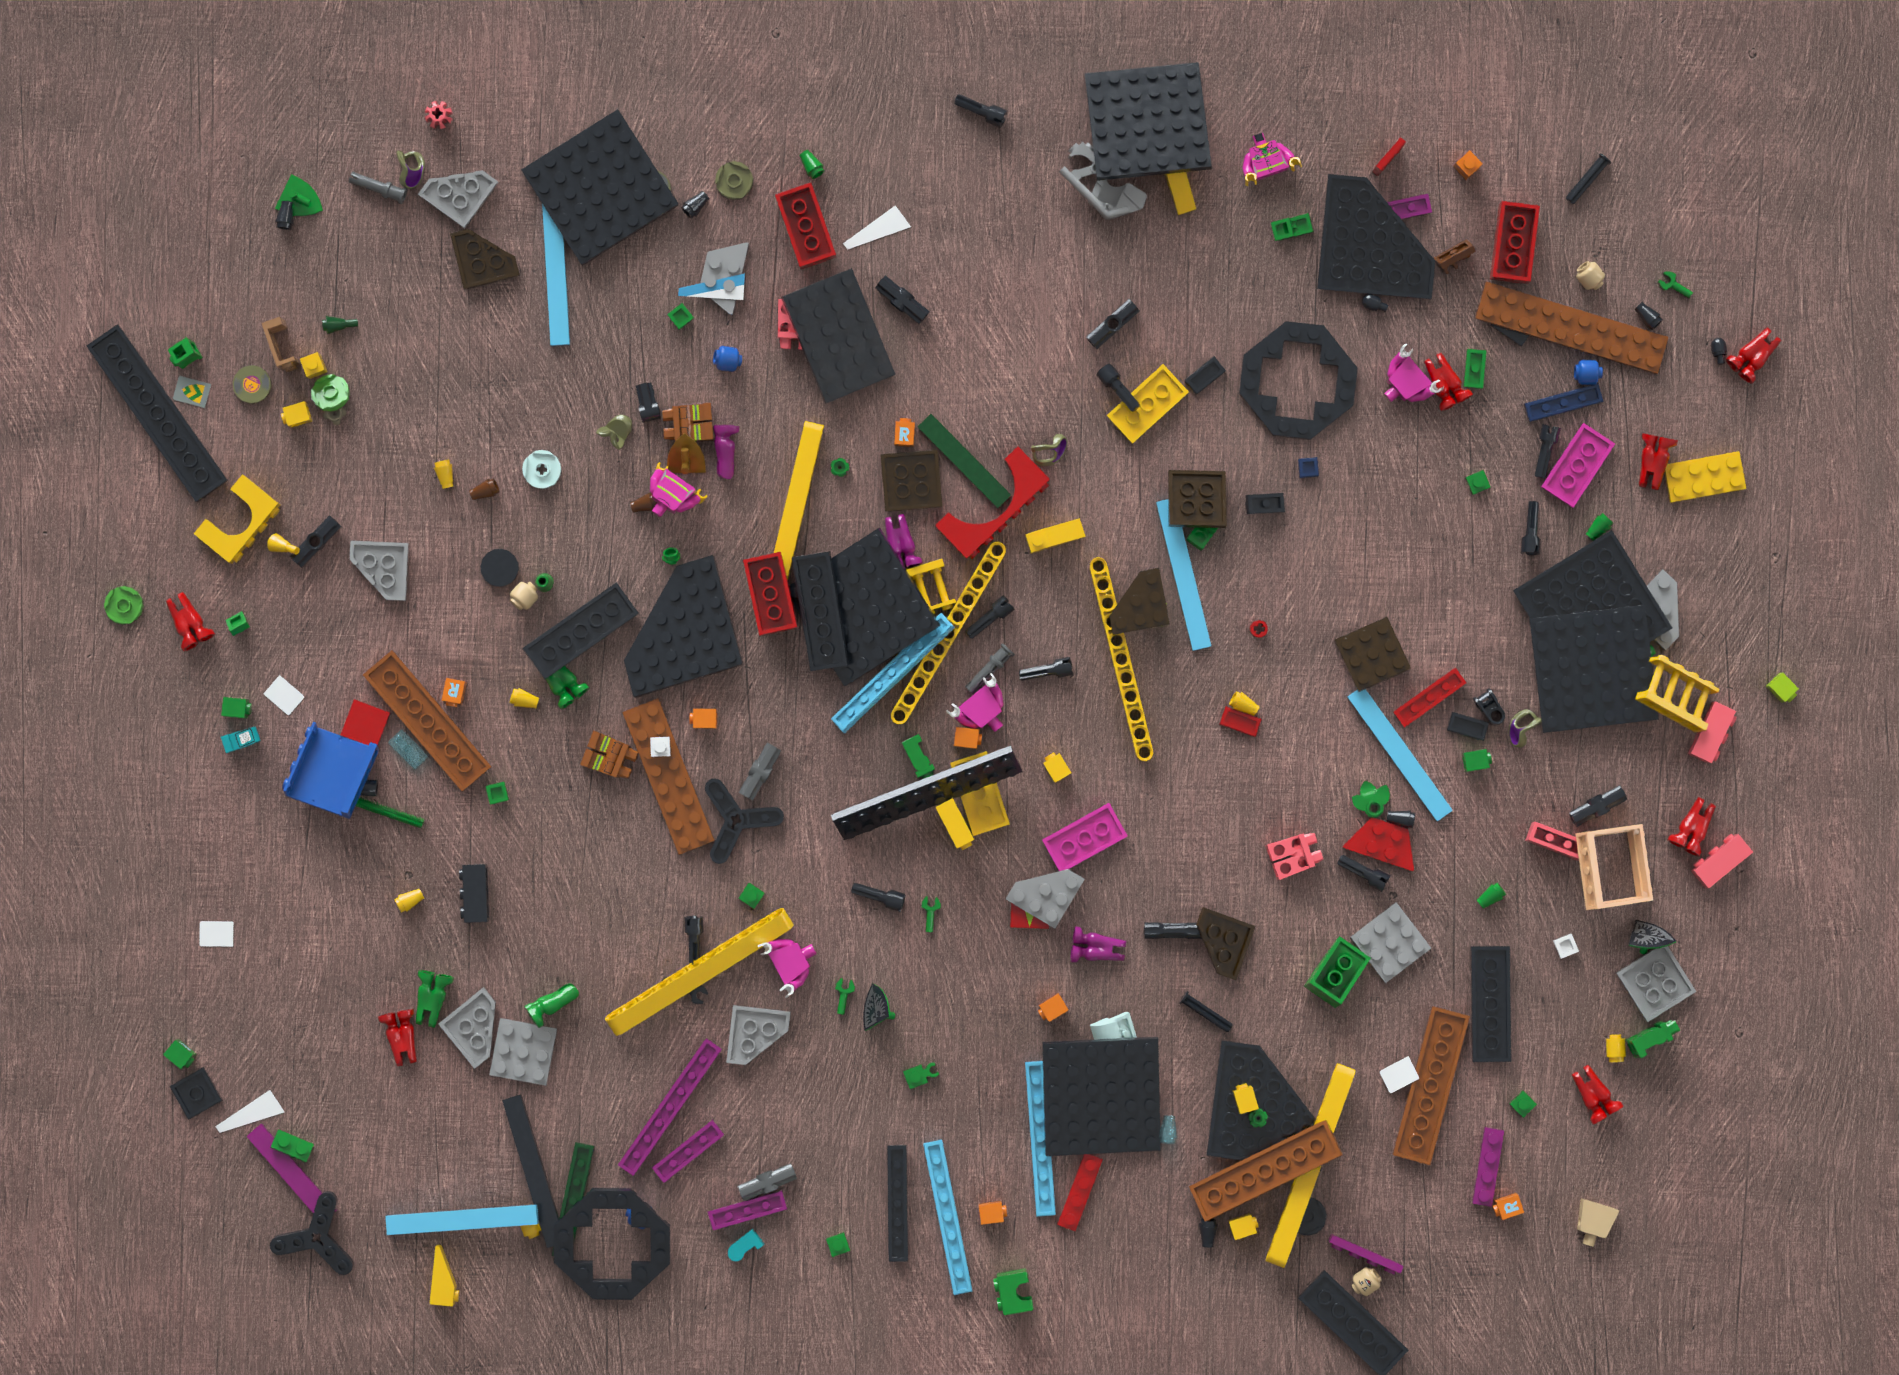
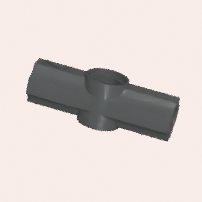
[739,743,782,800]
[738,1163,797,1201]

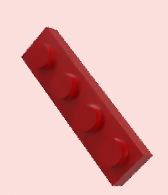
[1393,667,1466,728]
[1057,1154,1103,1231]

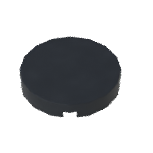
[480,549,519,587]
[1298,1197,1327,1236]

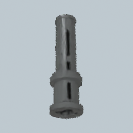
[349,171,408,204]
[965,643,1015,695]

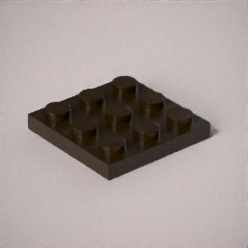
[881,450,943,512]
[1168,470,1227,528]
[1334,617,1411,692]

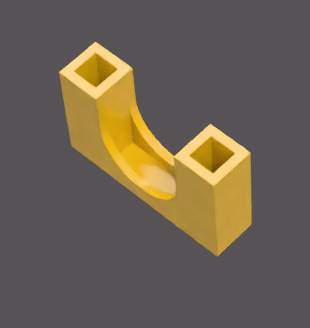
[194,474,280,564]
[936,798,974,850]

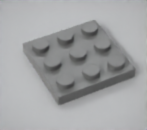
[1350,902,1431,983]
[1616,946,1696,1022]
[489,1018,557,1086]

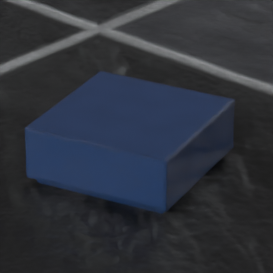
[1298,457,1319,478]

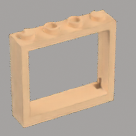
[1575,824,1653,910]

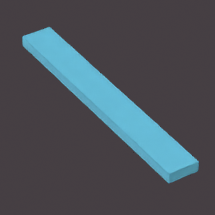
[542,204,570,346]
[1156,499,1211,651]
[831,613,955,733]
[1347,689,1453,821]
[1025,1061,1056,1217]
[923,1139,973,1295]
[385,1204,539,1235]

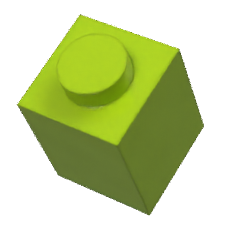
[1766,672,1799,703]

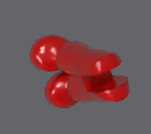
[1726,327,1782,384]
[1424,353,1473,412]
[1639,433,1678,490]
[166,592,215,651]
[1667,797,1716,857]
[378,1009,417,1066]
[1572,1065,1624,1125]

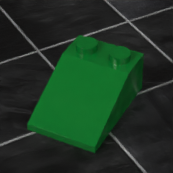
[1304,936,1371,1008]

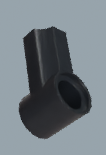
[636,382,661,423]

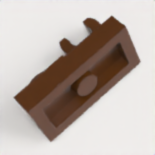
[1434,239,1476,274]

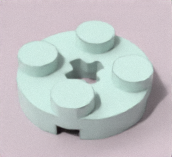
[522,450,561,489]

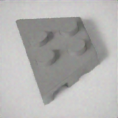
[701,243,749,315]

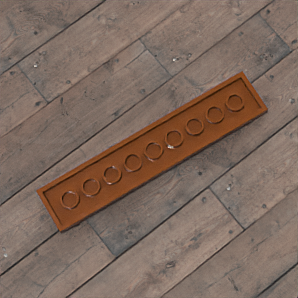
[1475,281,1669,374]

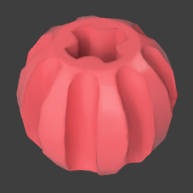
[424,101,453,129]

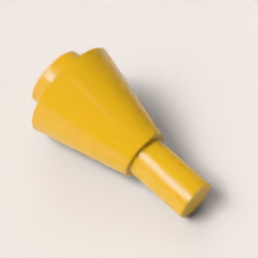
[267,533,300,555]

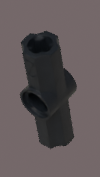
[875,275,930,324]
[1086,299,1140,349]
[289,515,342,568]
[1569,785,1628,827]

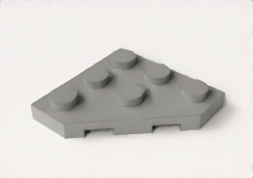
[418,170,499,229]
[350,541,409,601]
[1647,569,1679,651]
[1006,869,1085,928]
[439,987,496,1069]
[726,1005,791,1065]

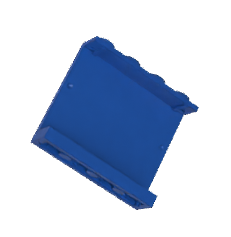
[282,722,379,819]

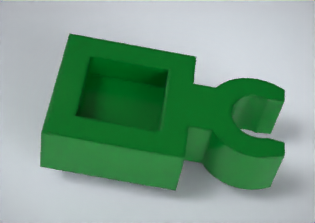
[903,1062,939,1089]

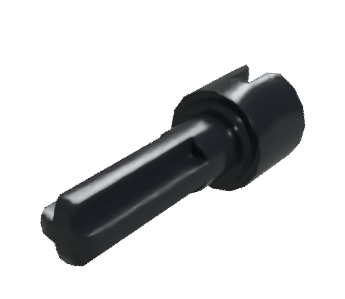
[955,94,1008,128]
[1096,363,1140,412]
[1535,424,1561,478]
[1520,501,1541,556]
[965,595,1015,639]
[1019,657,1074,681]
[1337,855,1390,892]
[851,883,906,912]
[684,916,704,965]

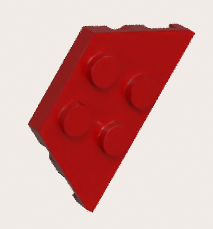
[1342,817,1414,871]

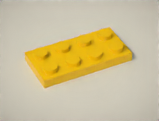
[1107,364,1189,444]
[1664,451,1746,503]
[950,751,1010,836]

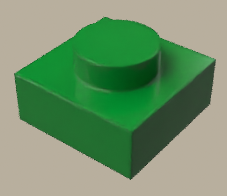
[667,303,694,330]
[1465,470,1491,495]
[226,611,250,636]
[486,782,509,805]
[738,882,765,909]
[1509,1090,1537,1118]
[826,1232,850,1257]

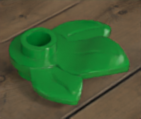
[1352,781,1390,818]

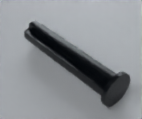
[1566,153,1611,204]
[1179,991,1233,1032]

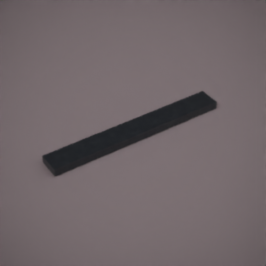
[502,1094,559,1248]

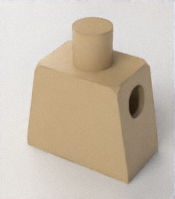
[1577,1198,1619,1247]

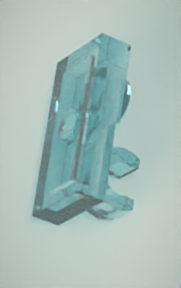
[388,729,429,770]

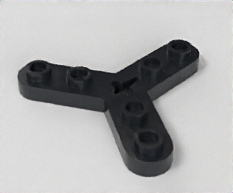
[705,778,784,864]
[270,1191,354,1275]

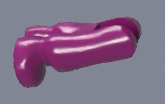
[714,425,739,479]
[885,514,923,568]
[1070,926,1126,963]

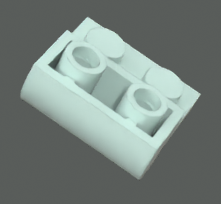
[1090,1012,1137,1040]

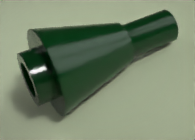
[322,316,358,335]

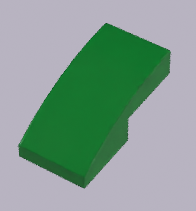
[1271,213,1314,241]
[1186,527,1218,551]

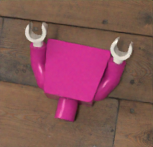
[1384,344,1444,402]
[946,673,1004,732]
[758,939,817,998]

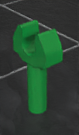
[1658,271,1693,298]
[921,896,941,932]
[835,978,855,1015]

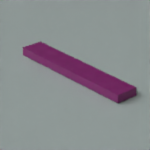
[246,1123,337,1213]

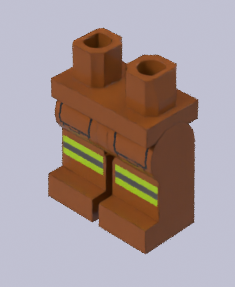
[662,402,713,442]
[580,730,639,779]

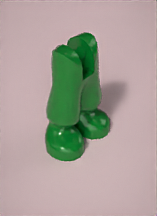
[546,666,590,710]
[415,970,454,1028]
[524,983,579,1028]

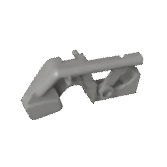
[1059,142,1147,220]

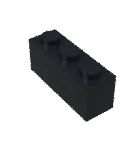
[459,864,489,923]

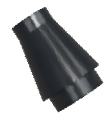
[681,191,710,219]
[275,201,294,230]
[1635,302,1663,330]
[1387,810,1416,829]
[1199,1218,1218,1248]

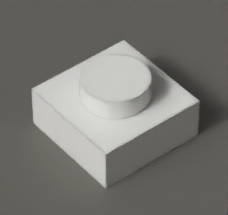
[650,737,671,757]
[1553,934,1579,959]

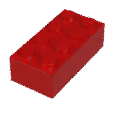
[775,182,837,270]
[1490,201,1540,285]
[743,552,798,636]

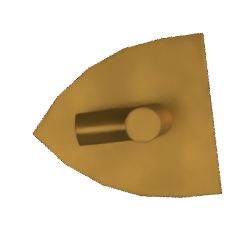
[667,433,706,475]

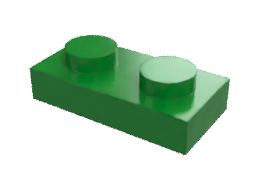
[1463,349,1487,389]
[270,1129,314,1163]

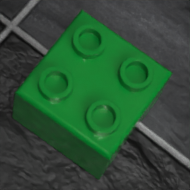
[993,1268,1034,1315]

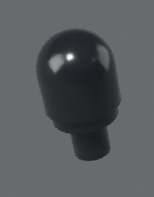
[1362,294,1389,312]
[1711,338,1727,365]

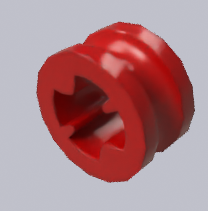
[1250,620,1268,637]

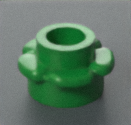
[831,458,849,477]
[662,547,681,565]
[1249,1109,1268,1127]

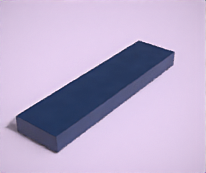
[1524,383,1604,422]

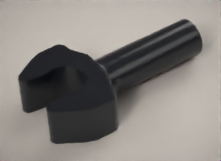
[688,985,709,1004]

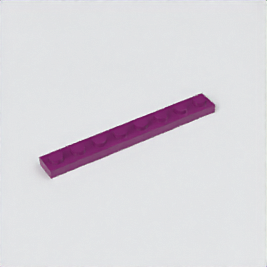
[618,1038,722,1176]

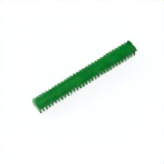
[356,797,425,828]

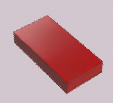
[1219,706,1262,737]

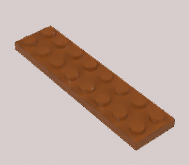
[363,650,492,792]
[622,698,715,855]
[1392,1006,1470,1165]
[1189,1120,1343,1221]

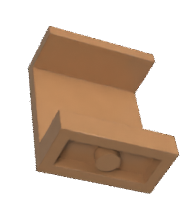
[261,317,300,372]

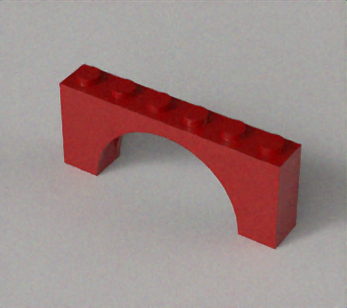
[935,446,1050,560]

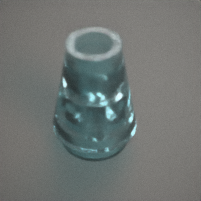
[1159,1115,1178,1144]

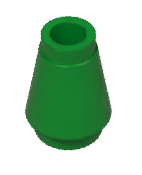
[799,150,825,179]
[1585,513,1613,541]
[535,573,554,592]
[1477,882,1506,909]

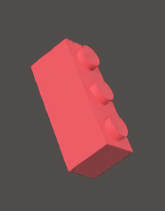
[1688,701,1737,764]
[1525,822,1579,861]
[1691,834,1753,889]

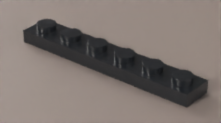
[887,1145,908,1262]

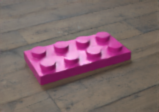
[1541,423,1615,508]
[1042,803,1127,871]

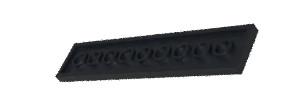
[87,324,228,502]
[831,745,1023,840]

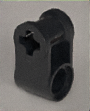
[1473,688,1505,726]

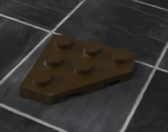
[450,229,520,290]
[1109,568,1170,635]
[1196,907,1256,980]

